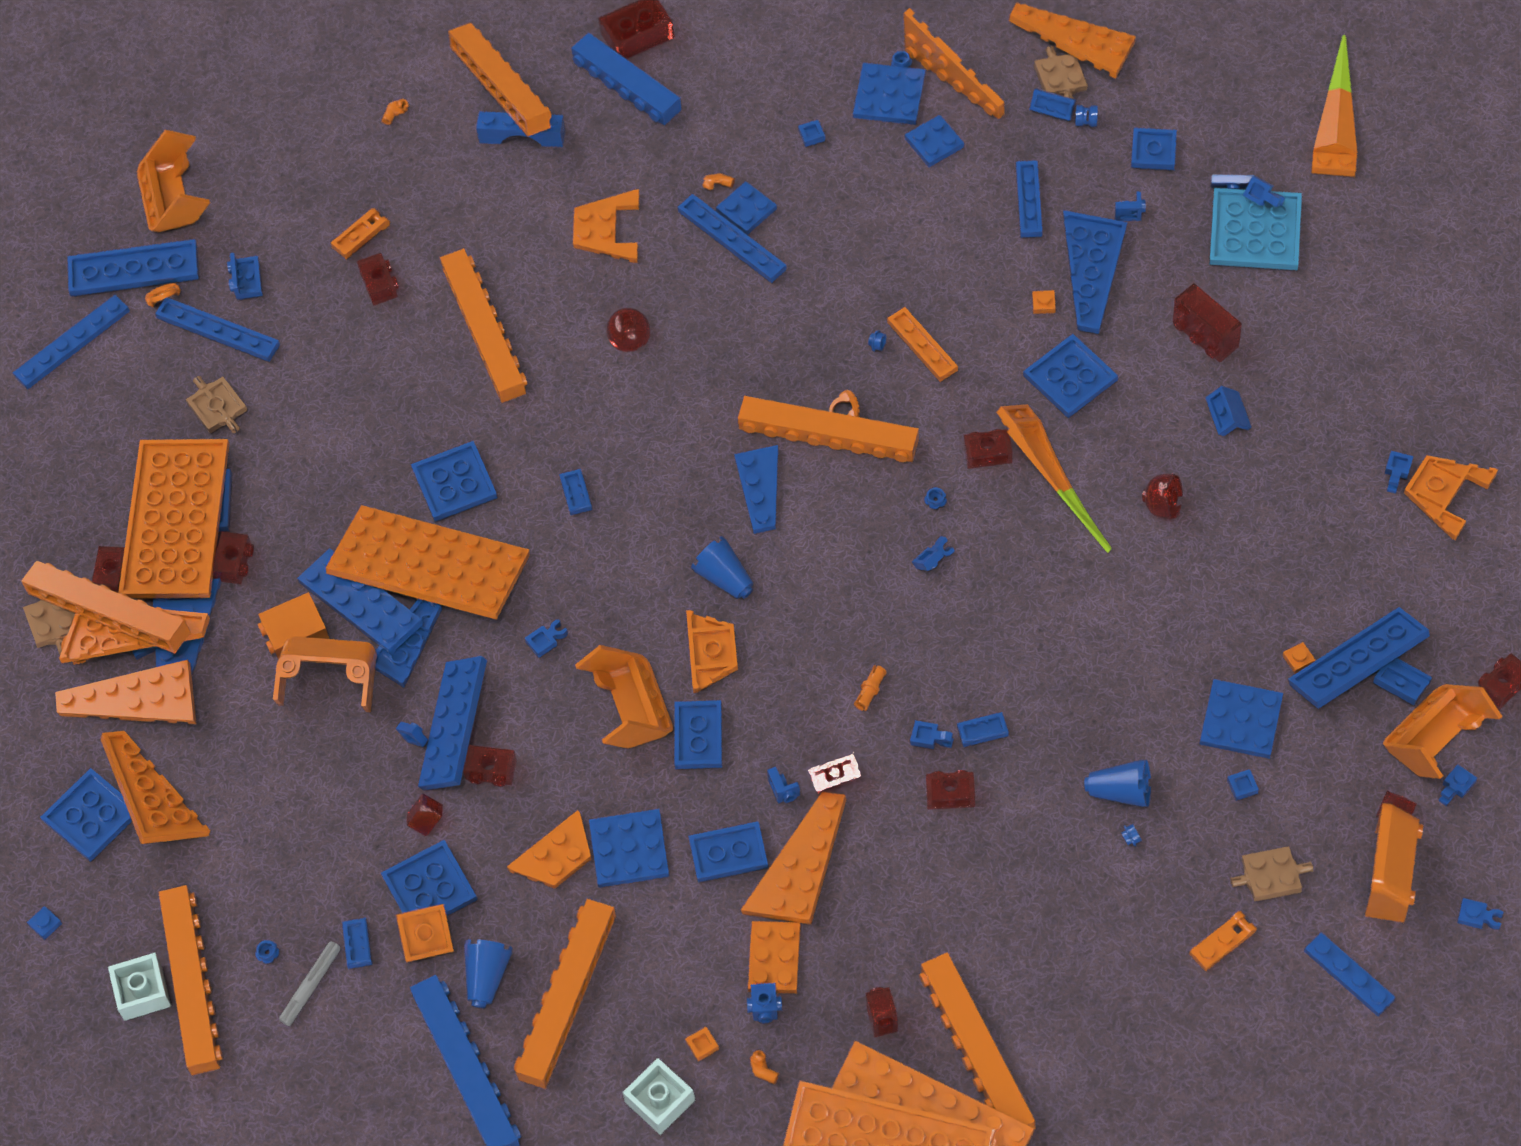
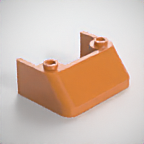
[137,130,210,232]
[273,637,377,712]
[575,645,673,749]
[1383,684,1503,779]
[1365,803,1423,923]

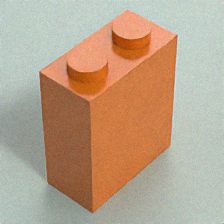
[257,592,329,659]

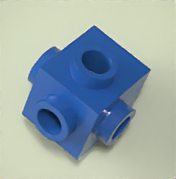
[747,983,782,1023]

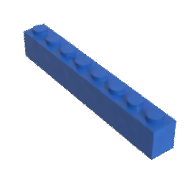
[409,975,521,1146]

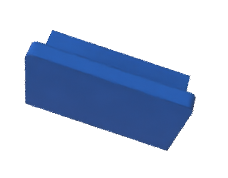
[1205,386,1252,436]

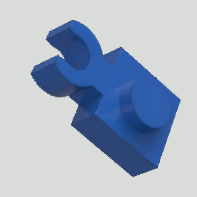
[525,619,568,658]
[1457,898,1503,930]

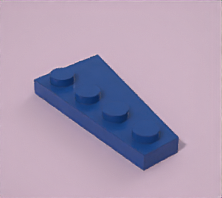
[734,445,778,534]
[375,599,442,688]

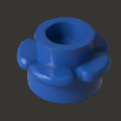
[891,51,912,67]
[868,330,887,352]
[924,487,947,509]
[1122,824,1142,846]
[255,940,279,964]

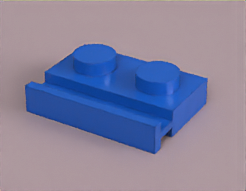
[1373,658,1432,705]

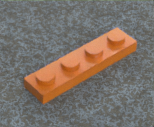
[887,307,958,382]

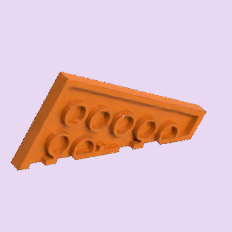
[1009,3,1136,79]
[904,8,1004,119]
[59,609,210,663]
[55,660,196,724]
[101,731,210,844]
[741,792,847,924]

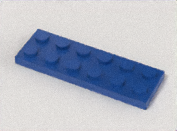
[68,239,199,296]
[297,548,423,655]
[1288,607,1430,709]
[418,656,487,790]

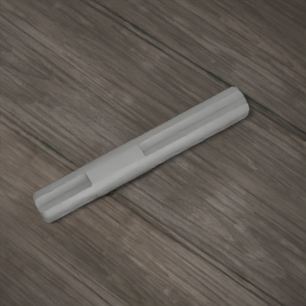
[279,941,340,1026]

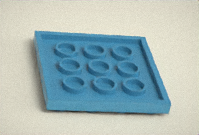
[1209,188,1302,270]

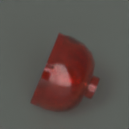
[607,308,650,352]
[1142,474,1183,519]

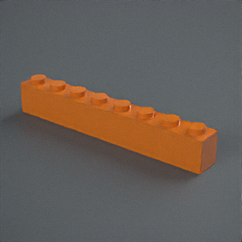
[448,23,552,137]
[440,249,528,403]
[738,396,919,462]
[21,560,190,653]
[159,885,223,1075]
[514,899,616,1089]
[919,952,1035,1129]

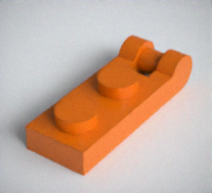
[331,208,390,259]
[1189,911,1257,972]

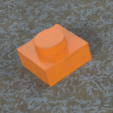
[1032,290,1056,314]
[1283,642,1316,674]
[685,1027,719,1062]

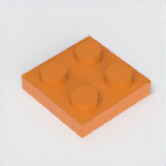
[395,904,453,962]

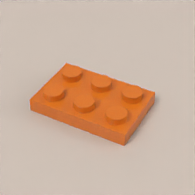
[748,921,800,994]

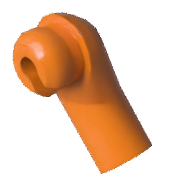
[382,99,409,125]
[702,173,735,190]
[750,1050,779,1084]

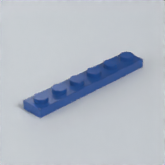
[678,194,787,283]
[13,295,130,390]
[155,298,280,362]

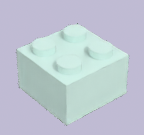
[108,953,171,1021]
[623,1058,695,1135]

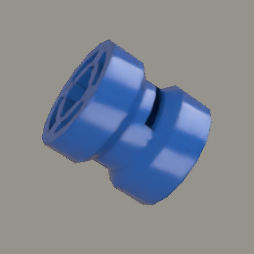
[1075,105,1098,127]

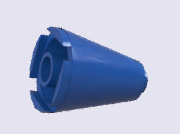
[691,536,753,599]
[1084,760,1151,807]
[464,939,513,1008]

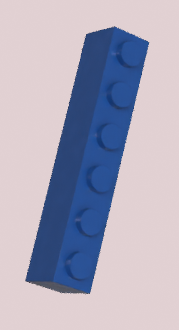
[571,33,682,126]

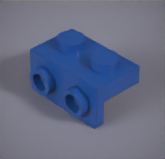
[227,253,263,300]

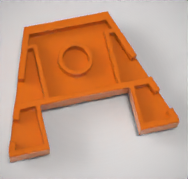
[573,189,640,263]
[1404,455,1498,541]

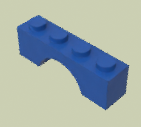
[476,111,565,147]

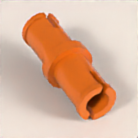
[854,665,887,711]

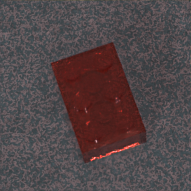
[598,0,675,59]
[1173,283,1242,362]

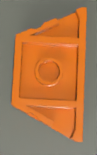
[686,610,738,693]
[507,810,592,889]

